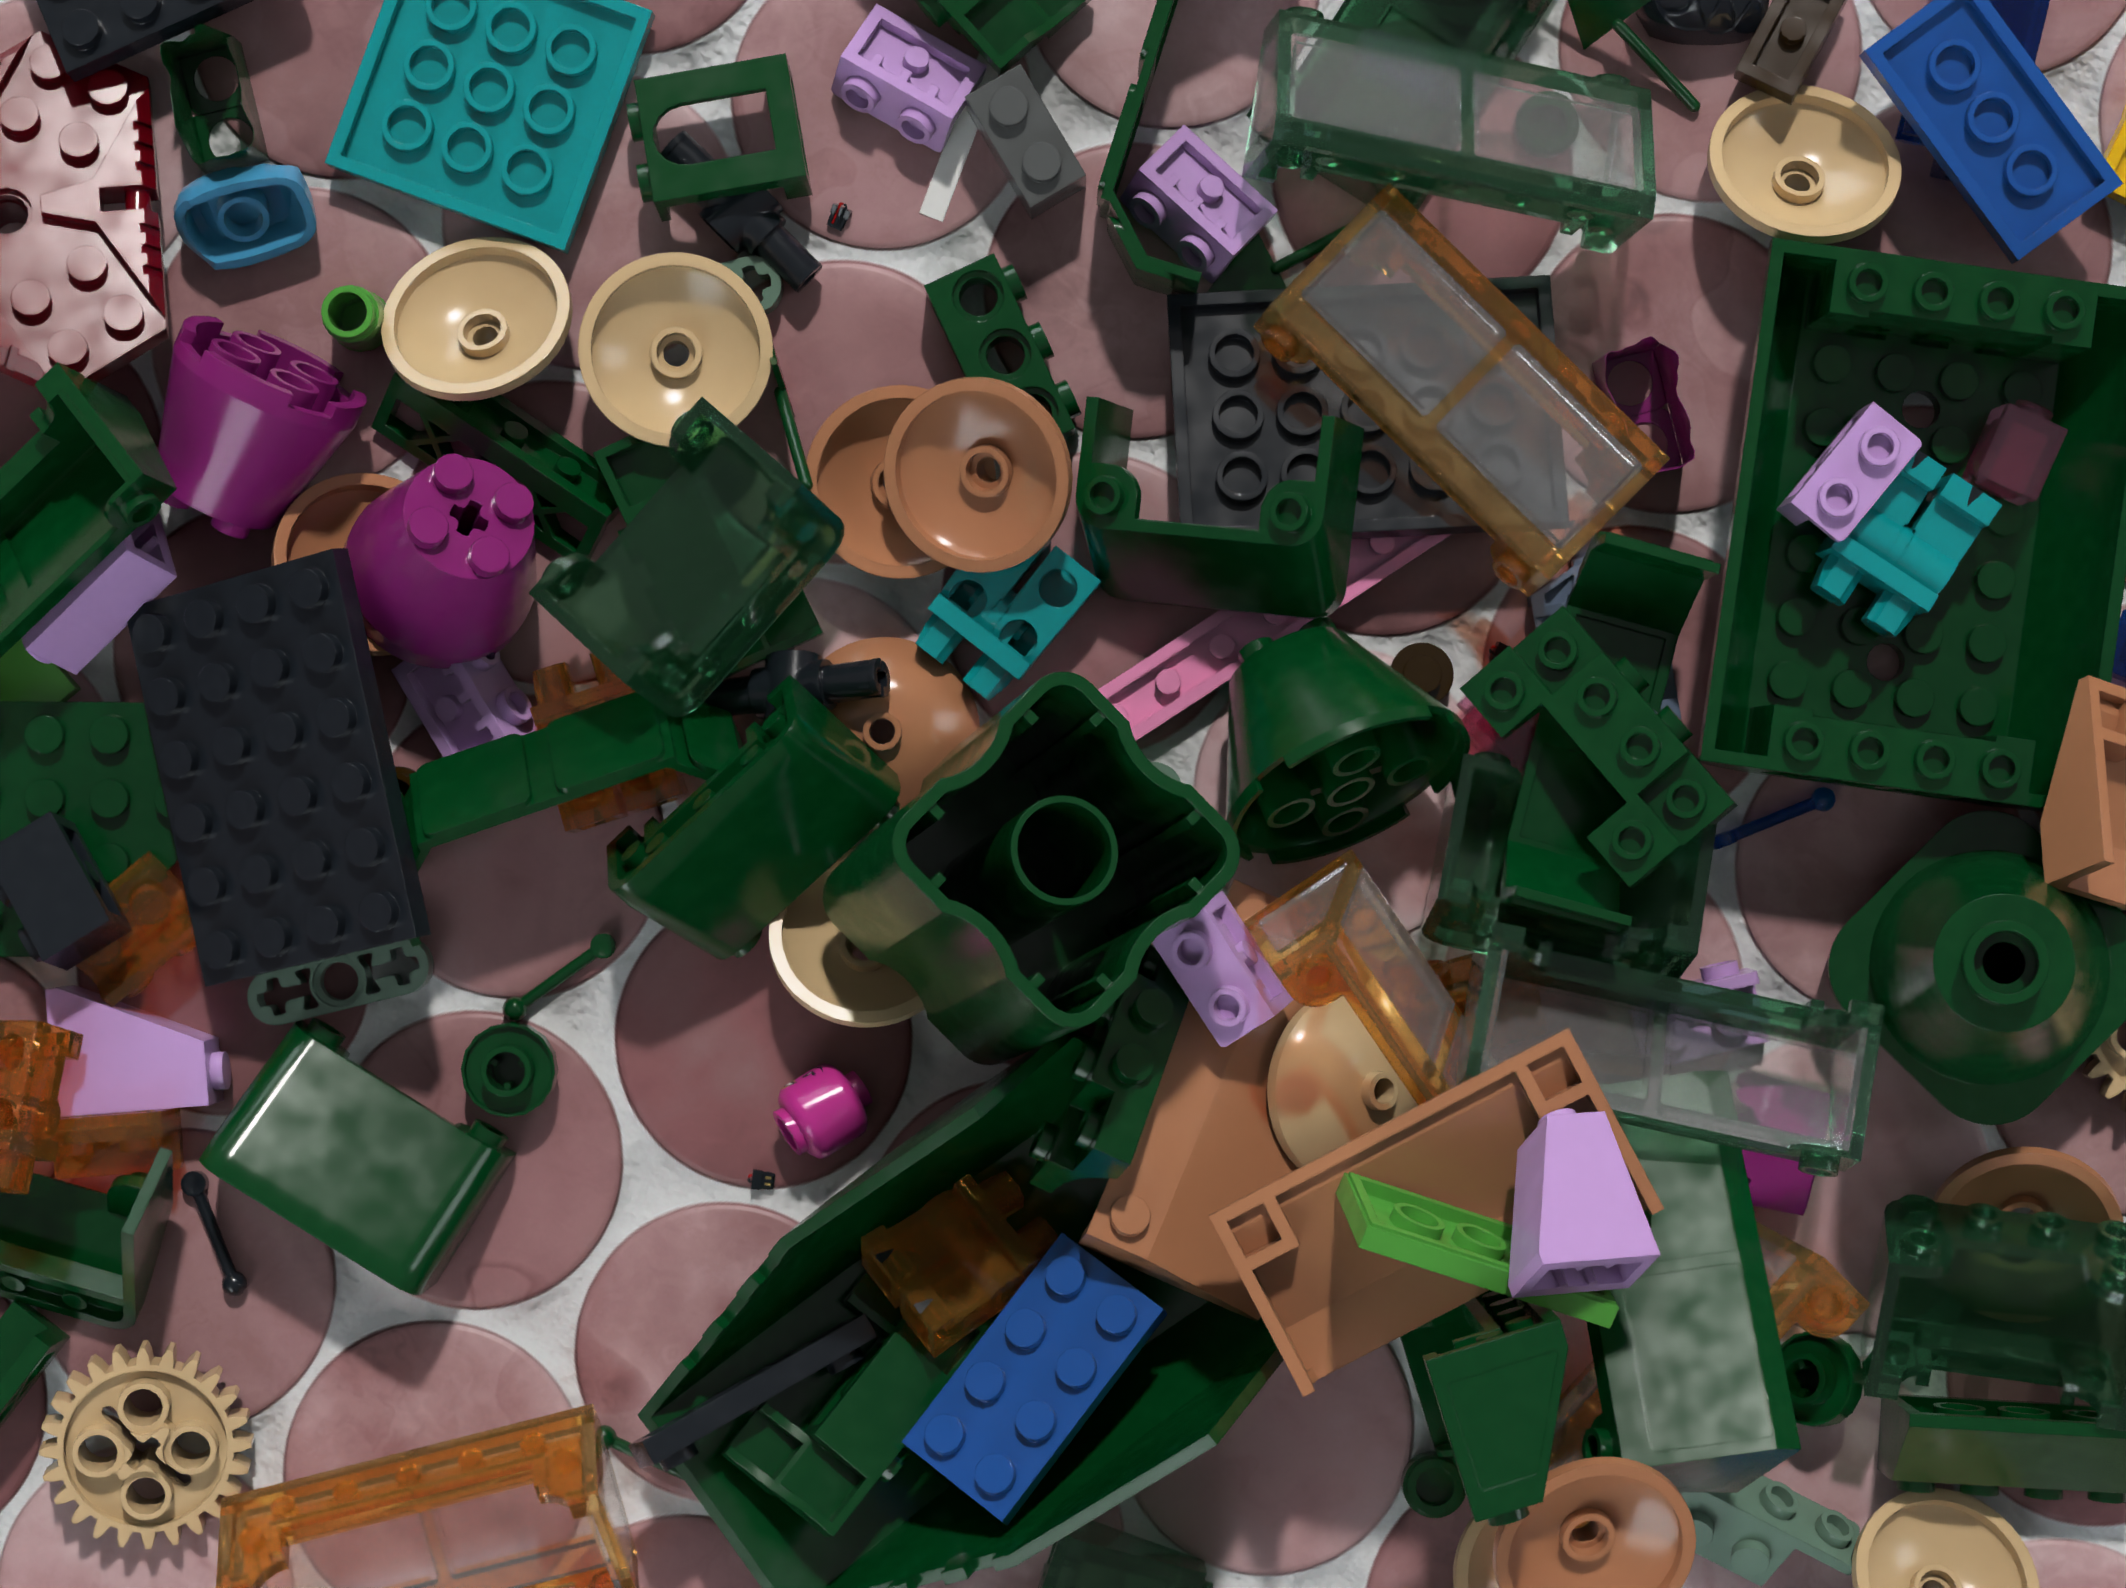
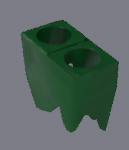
[160,24,269,175]

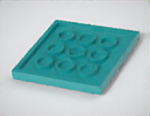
[324,0,655,254]

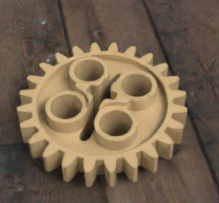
[39,1340,254,1549]

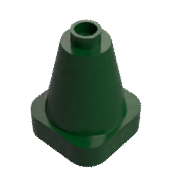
[1827,810,2126,1125]

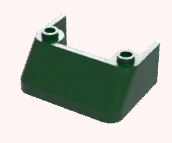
[1076,397,1364,619]
[0,1147,173,1329]

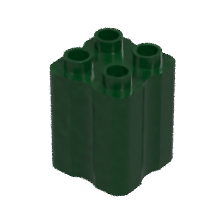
[823,672,1240,1065]

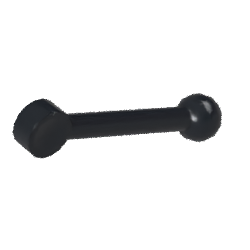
[181,1170,247,1296]

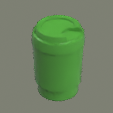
[321,285,386,352]

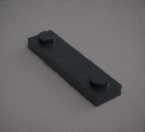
[628,1314,877,1472]

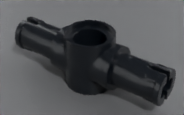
[660,131,822,292]
[698,650,890,720]

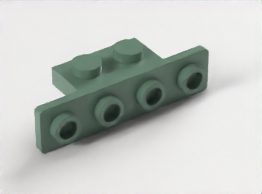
[1680,1476,1860,1587]

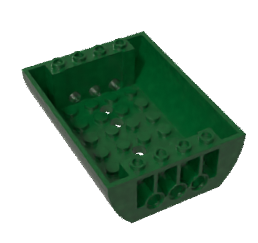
[1697,237,2126,812]

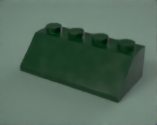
[1877,1393,2126,1504]

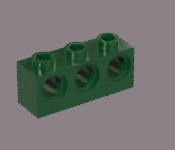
[924,253,1081,439]

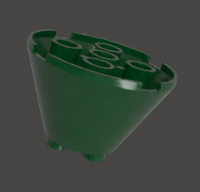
[1226,617,1470,864]

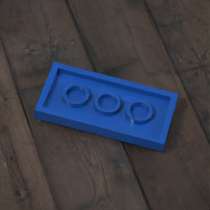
[1859,0,2123,264]
[902,1233,1167,1525]

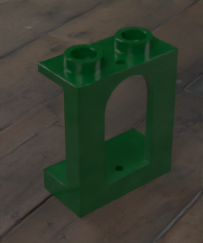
[626,53,812,222]

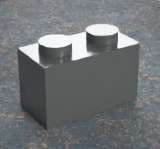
[965,64,1086,220]

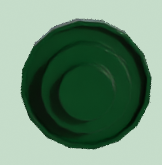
[461,1022,558,1118]
[1781,1331,1864,1427]

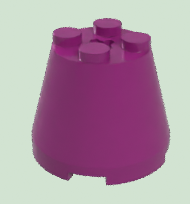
[158,316,367,539]
[344,453,537,669]

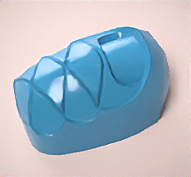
[174,163,317,270]

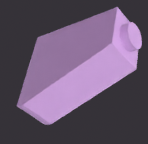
[22,513,177,675]
[45,985,231,1118]
[1508,1108,1661,1298]

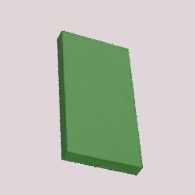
[1336,1172,1619,1329]

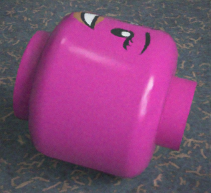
[773,1063,872,1159]

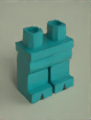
[1810,450,2002,639]
[916,541,1101,701]

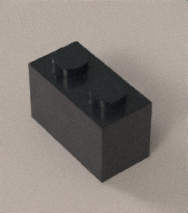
[0,811,133,971]

